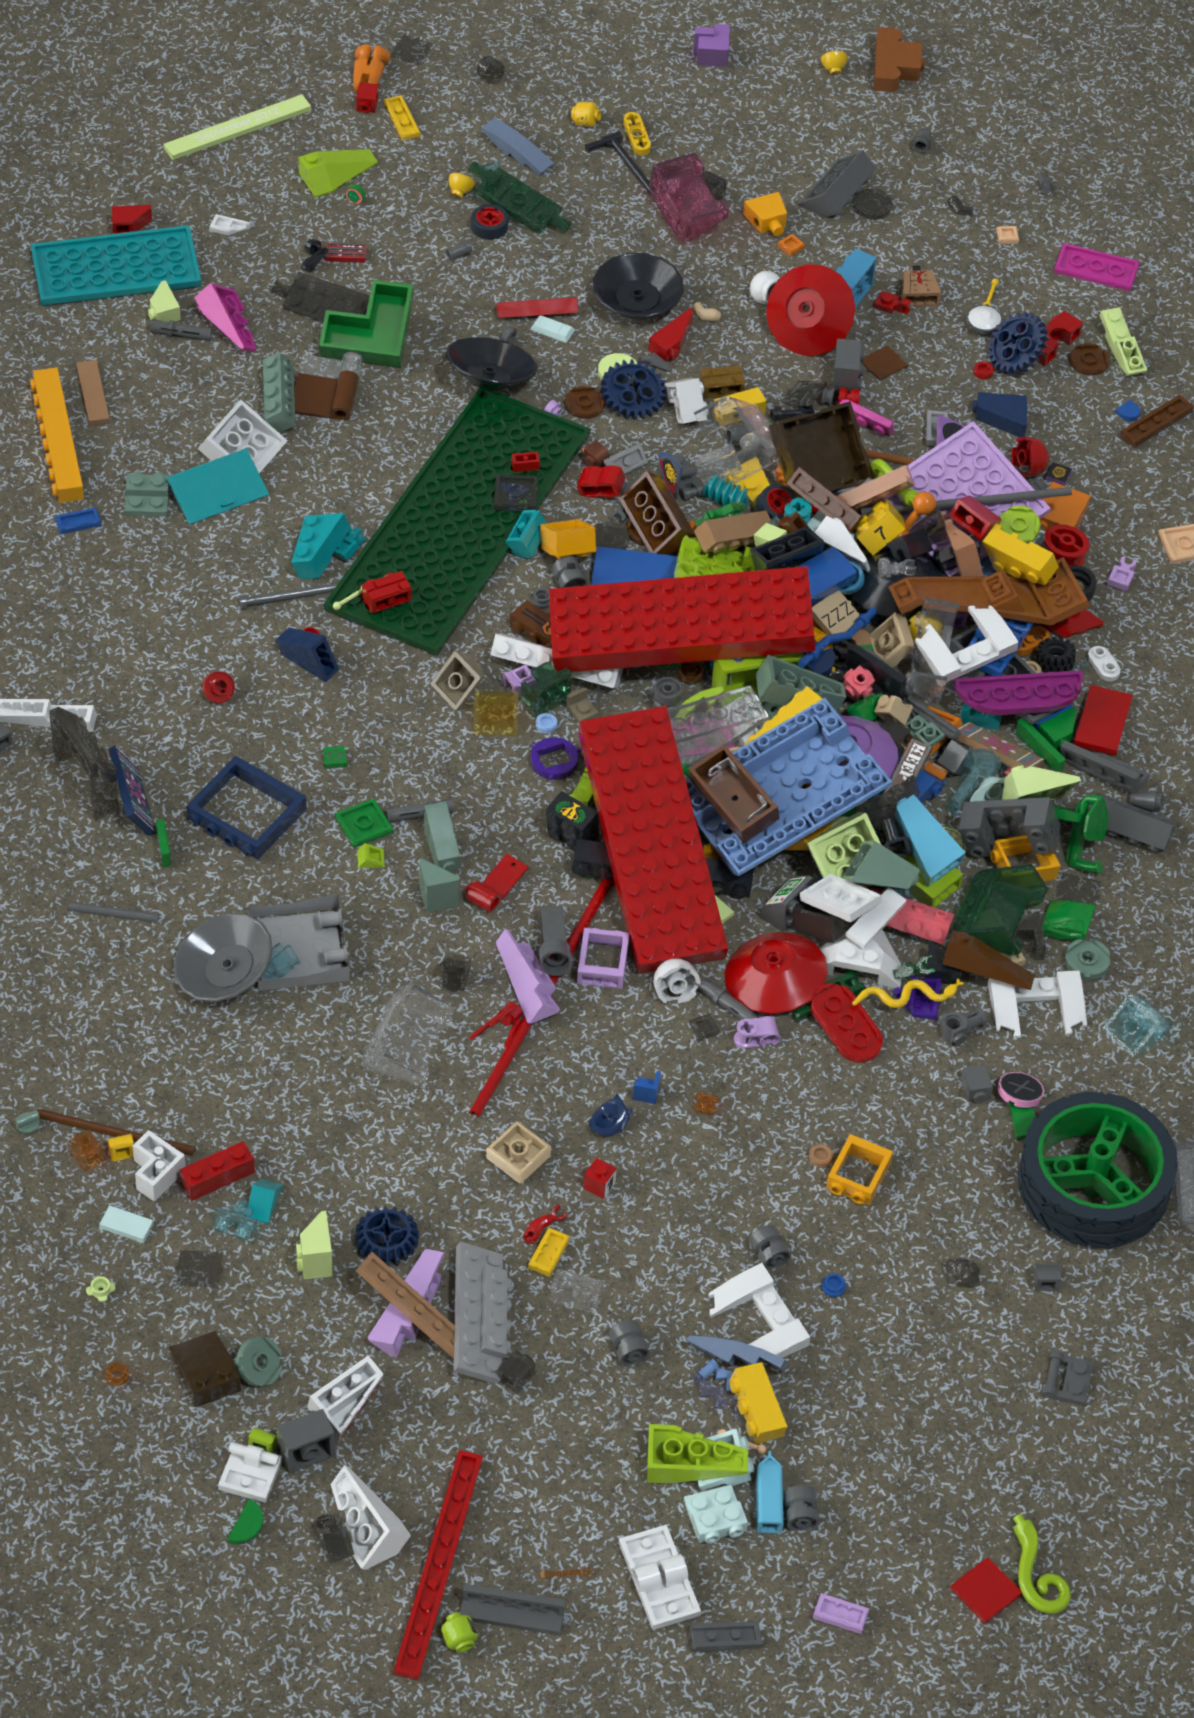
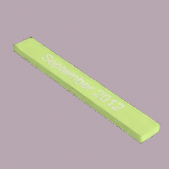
[164,94,311,160]

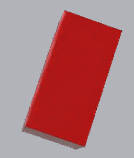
[512,452,540,472]

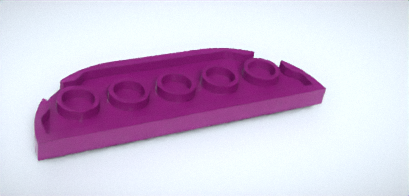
[953,670,1083,715]

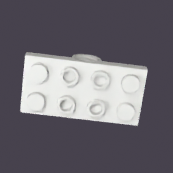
[619,1525,701,1630]

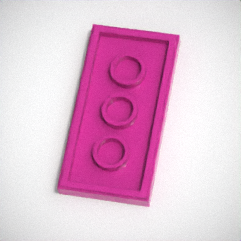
[1054,243,1140,291]

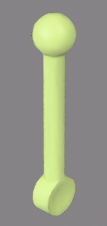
[333,586,362,610]

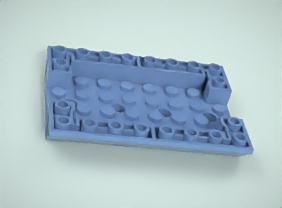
[686,698,893,876]

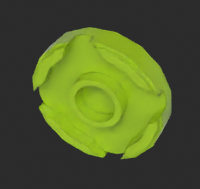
[999,505,1041,544]

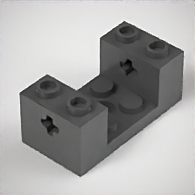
[959,797,1061,858]

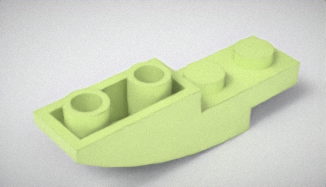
[1100,307,1147,376]

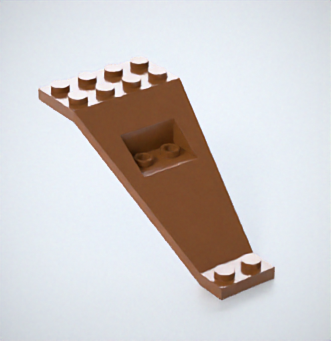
[888,557,1090,625]

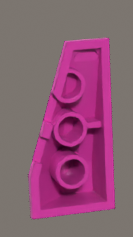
[194,283,256,352]

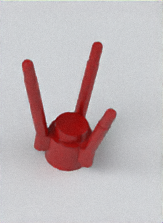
[469,1002,522,1048]

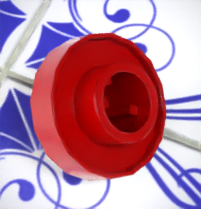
[202,671,235,703]

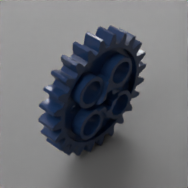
[987,311,1049,375]
[600,359,667,420]

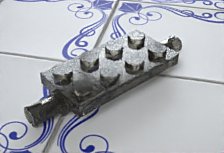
[271,271,370,323]

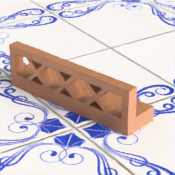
[837,465,915,512]

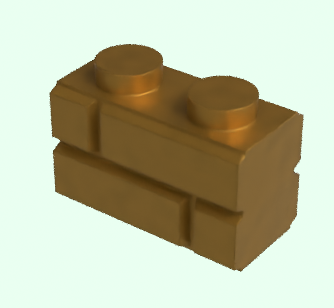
[699,365,745,399]

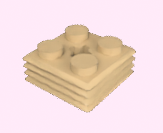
[869,612,915,668]
[486,1121,551,1183]

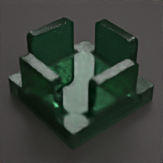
[520,662,572,718]

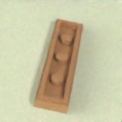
[76,360,110,425]

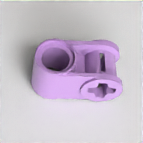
[734,1016,780,1048]

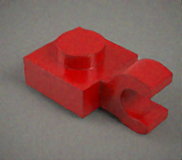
[874,291,911,315]

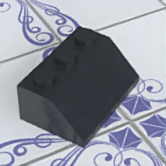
[750,526,824,571]

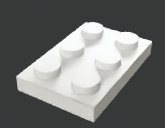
[800,874,881,922]

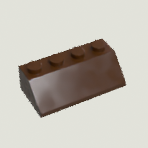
[618,471,696,555]

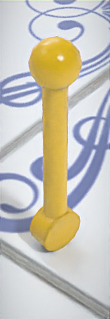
[983,278,999,306]

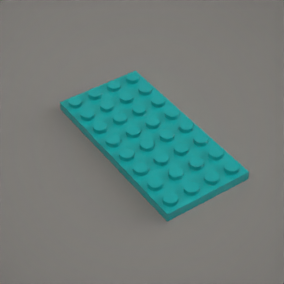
[31,225,202,306]

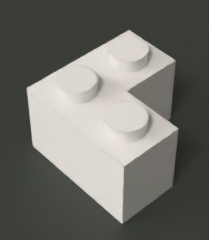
[665,378,708,424]
[133,1130,186,1202]

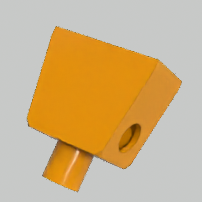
[743,192,787,236]

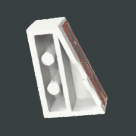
[307,1356,383,1444]

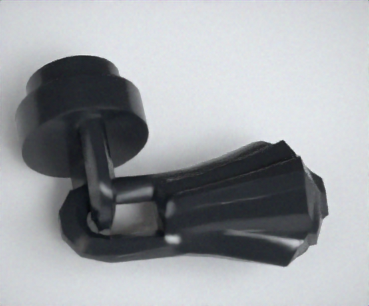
[302,239,328,272]

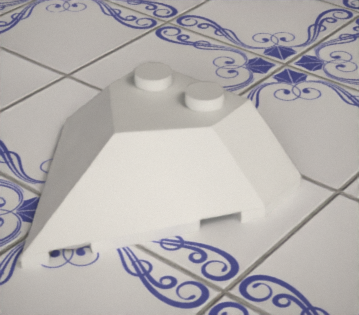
[819,917,904,988]

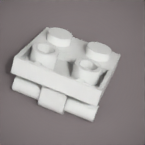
[218,1442,282,1503]

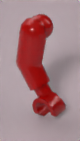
[523,1205,567,1244]

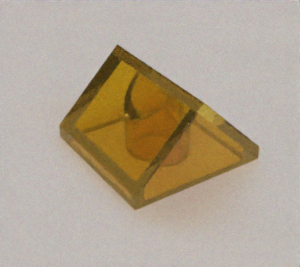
[473,690,518,736]

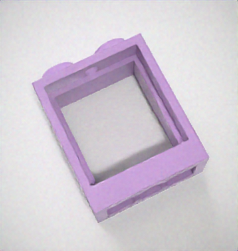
[577,928,629,989]

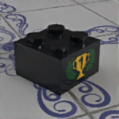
[546,791,599,851]

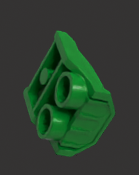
[1040,899,1097,942]

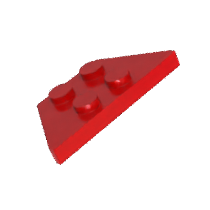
[1037,609,1104,639]

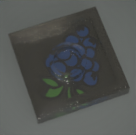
[494,474,538,512]

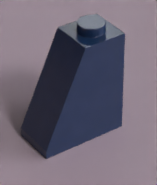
[972,392,1027,437]
[275,627,339,682]

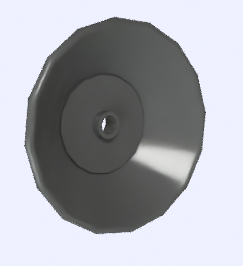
[174,913,273,1002]

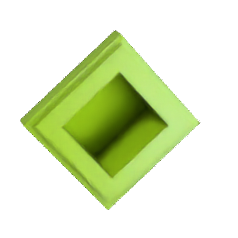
[357,843,385,868]

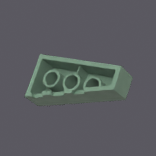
[756,655,846,711]

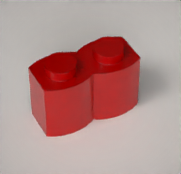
[577,465,626,498]

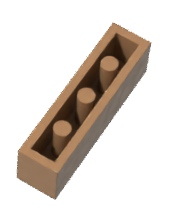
[694,511,773,553]

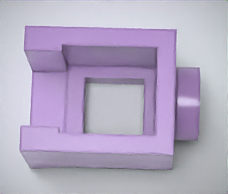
[503,664,538,699]

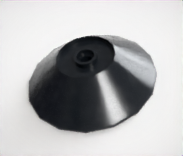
[593,253,684,318]
[445,337,538,390]
[851,548,943,617]

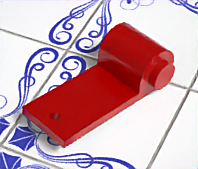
[465,853,529,913]

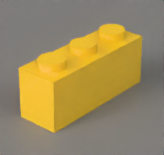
[729,1362,787,1444]

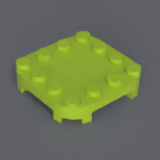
[674,535,755,578]

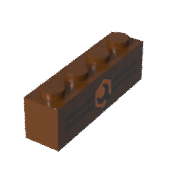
[510,600,552,648]

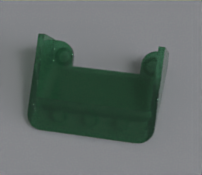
[949,864,1049,955]

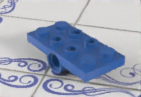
[968,618,1034,676]

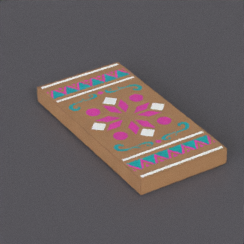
[956,722,1045,768]

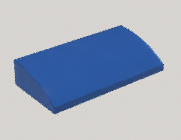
[591,546,678,585]
[797,547,857,605]

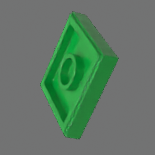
[334,798,394,848]

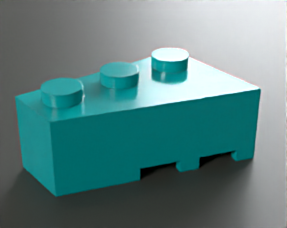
[291,513,352,579]

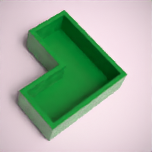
[319,280,414,368]

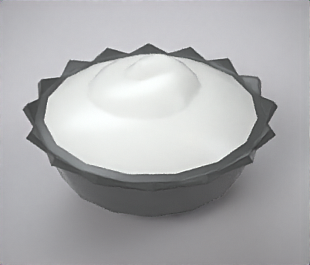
[965,304,1004,335]

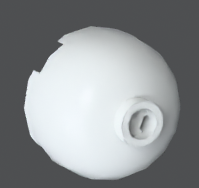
[653,959,701,1004]

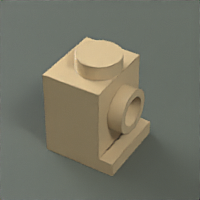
[874,695,913,725]

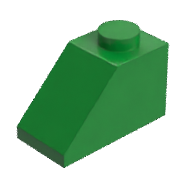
[1038,707,1077,751]

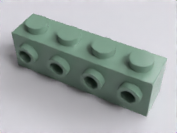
[263,352,295,432]

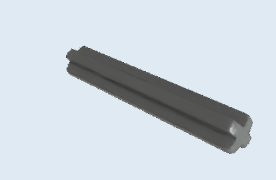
[904,697,961,740]

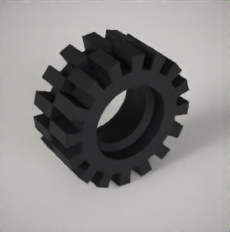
[1036,637,1076,673]

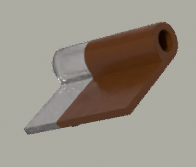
[294,352,363,421]

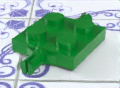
[695,502,747,527]

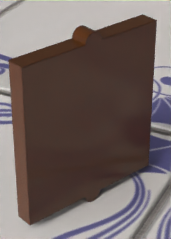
[861,346,908,381]

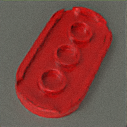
[810,983,883,1063]

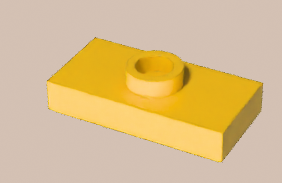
[528,1227,570,1277]

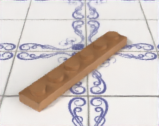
[356,1252,455,1359]

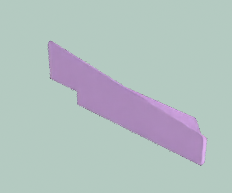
[496,929,560,1024]
[368,1249,444,1358]

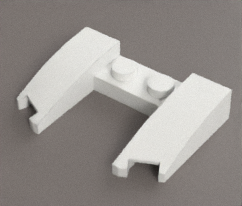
[915,606,1018,685]
[988,971,1087,1038]
[709,1263,810,1366]

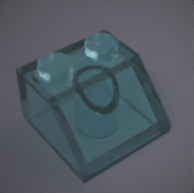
[1102,993,1172,1058]

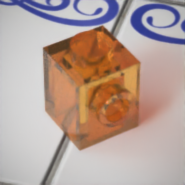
[69,1130,105,1172]

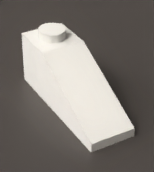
[815,516,870,572]

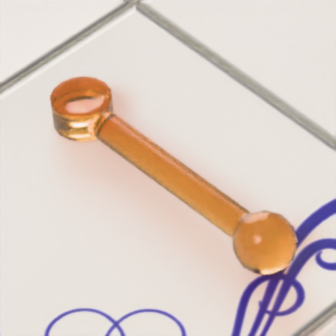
[540,1568,593,1579]

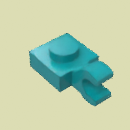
[332,527,366,561]

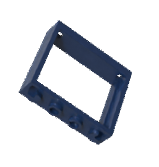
[186,755,307,860]

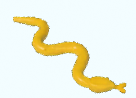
[852,979,964,1008]

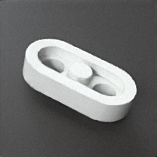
[1088,646,1120,682]

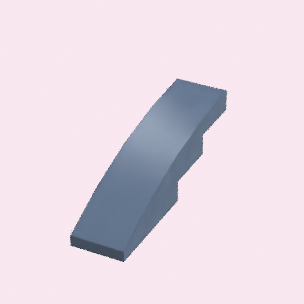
[481,118,554,176]
[687,1336,789,1372]

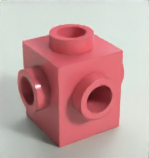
[843,665,875,702]

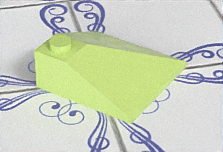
[1002,765,1081,800]
[807,812,881,888]

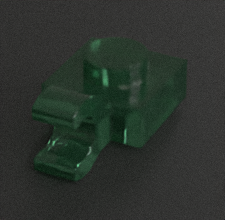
[893,956,935,979]

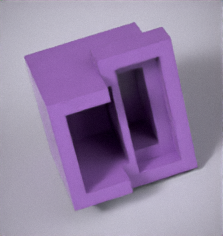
[693,24,730,67]

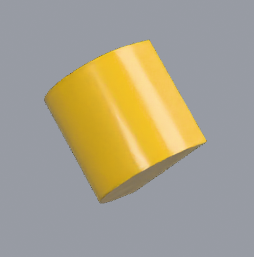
[107,1134,134,1162]

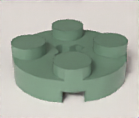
[1064,939,1110,981]
[234,1337,282,1387]

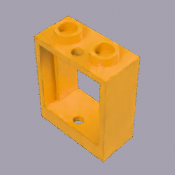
[990,835,1061,889]
[826,1134,893,1206]

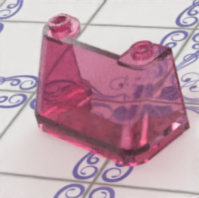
[650,152,730,244]

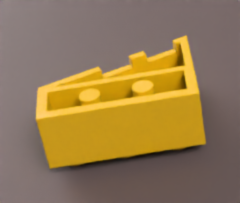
[983,523,1059,585]

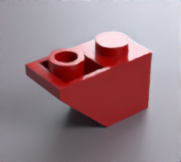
[111,205,152,234]

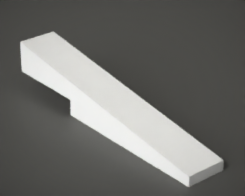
[0,699,97,732]

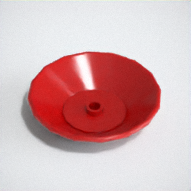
[766,264,856,357]
[724,932,828,1014]

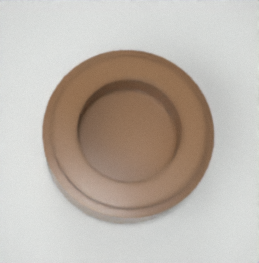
[809,1144,833,1167]

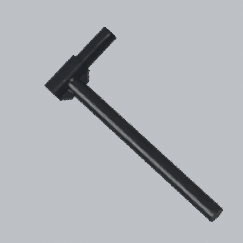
[585,131,662,202]

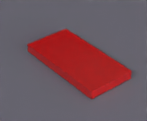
[1074,685,1133,756]

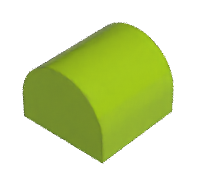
[248,1427,277,1453]

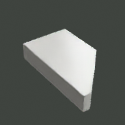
[209,214,251,235]

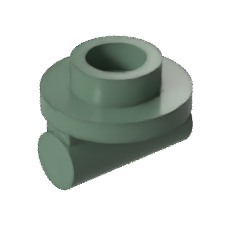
[14,1110,40,1134]

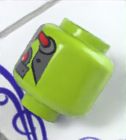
[441,1612,478,1653]

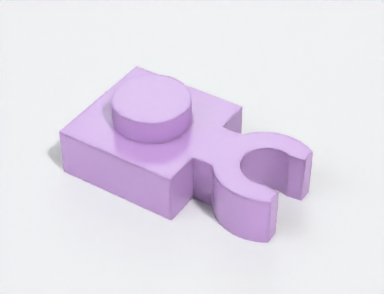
[1107,556,1136,591]

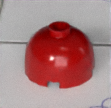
[1011,437,1050,478]

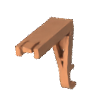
[937,511,983,577]

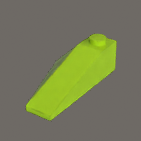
[298,149,378,198]
[647,1424,748,1484]

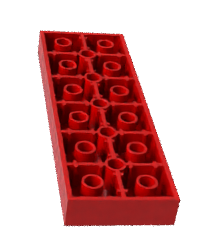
[549,566,815,674]
[578,706,728,974]

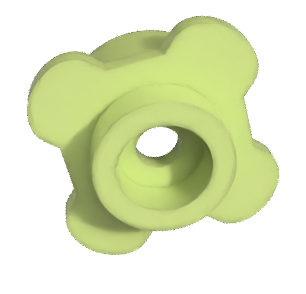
[86,1276,115,1302]

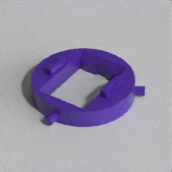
[531,737,581,781]

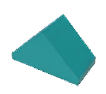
[245,1179,284,1224]

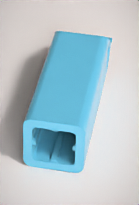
[756,1451,783,1533]

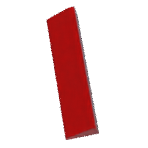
[496,297,578,318]

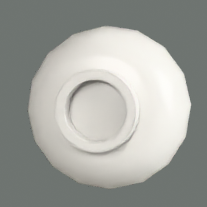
[750,271,780,305]

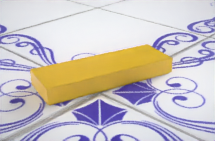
[383,95,421,141]

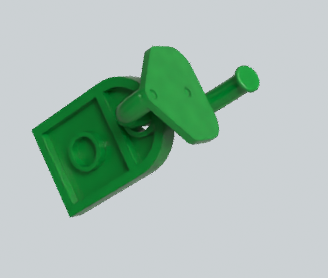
[1053,794,1109,874]

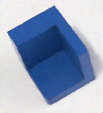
[633,1071,661,1104]

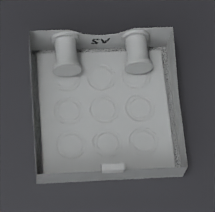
[248,893,350,991]

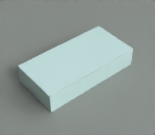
[99,1205,154,1243]

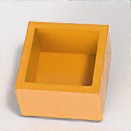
[540,519,596,559]

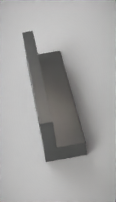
[1061,741,1150,794]
[460,1584,565,1636]

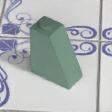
[424,801,460,872]

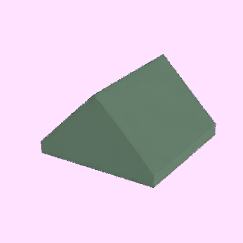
[419,859,461,912]

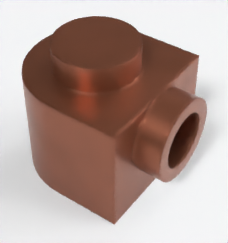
[581,440,610,467]

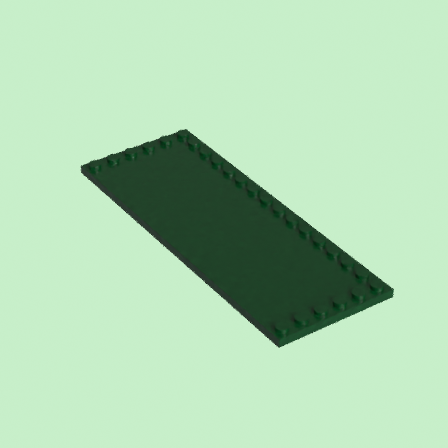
[323,388,591,656]

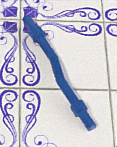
[798,607,877,668]

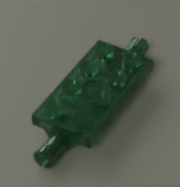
[468,161,572,235]

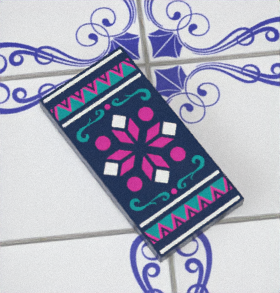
[109,745,156,836]

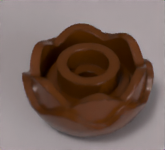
[678,661,705,684]

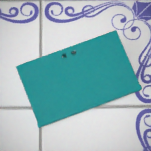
[166,448,269,525]

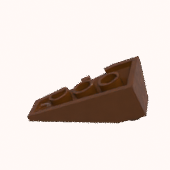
[943,931,1035,990]

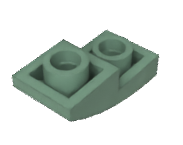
[902,714,946,747]

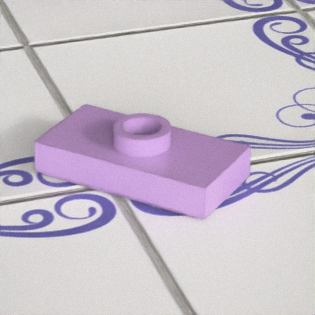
[813,1593,869,1634]

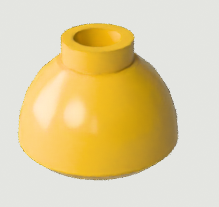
[821,51,847,75]
[449,172,475,198]

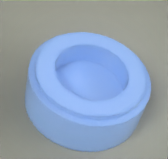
[536,713,557,733]

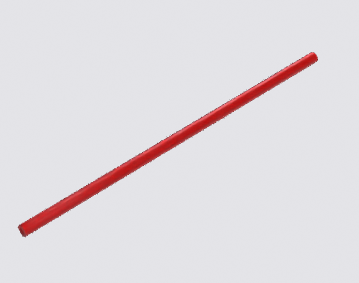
[469,877,614,1118]

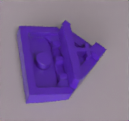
[892,975,942,1021]

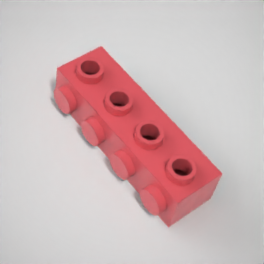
[860,886,955,945]

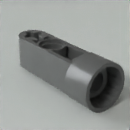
[539,906,572,976]

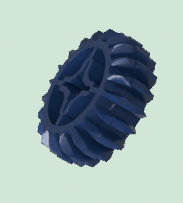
[354,1205,419,1266]

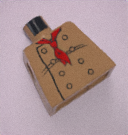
[902,265,941,306]

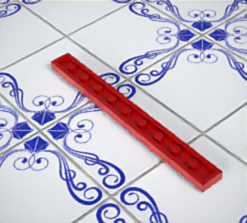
[394,1450,483,1681]

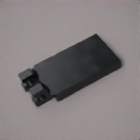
[833,639,907,703]

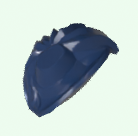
[589,1094,632,1136]

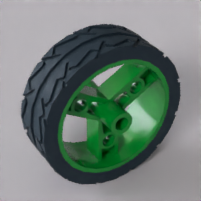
[1018,1092,1178,1248]

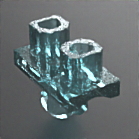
[214,1198,260,1241]

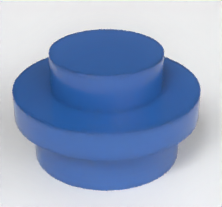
[822,1274,846,1297]

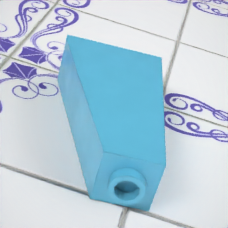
[894,794,966,887]

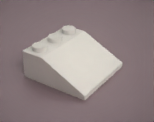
[198,399,288,473]

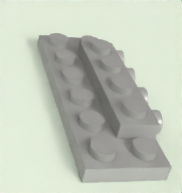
[454,1242,512,1383]

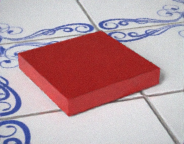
[950,1557,1022,1624]

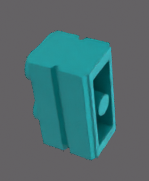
[505,510,547,558]

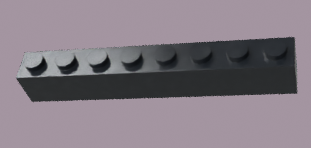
[572,839,754,898]

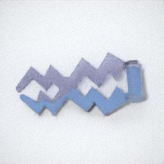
[692,1359,747,1431]

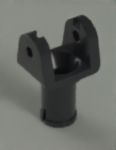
[880,818,912,856]

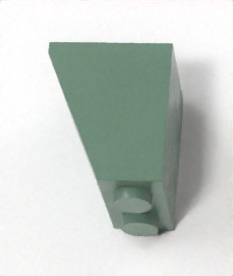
[842,841,920,889]

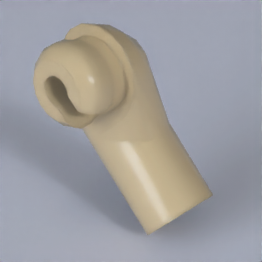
[692,302,721,322]

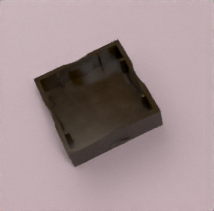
[768,401,875,499]

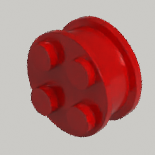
[1041,524,1089,566]

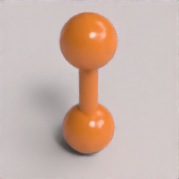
[890,491,937,542]

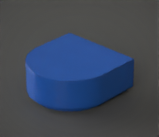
[1115,400,1141,422]

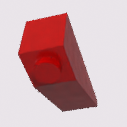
[648,308,693,362]

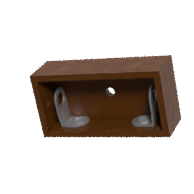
[688,744,780,844]

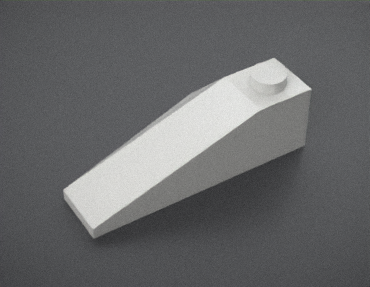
[331,1465,411,1570]

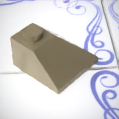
[430,651,483,711]

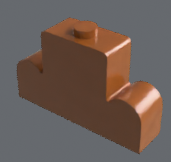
[873,27,925,92]

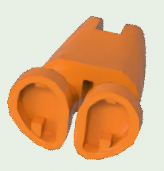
[353,44,391,93]

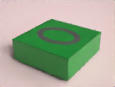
[323,746,347,769]

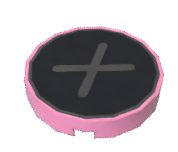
[997,1072,1044,1108]

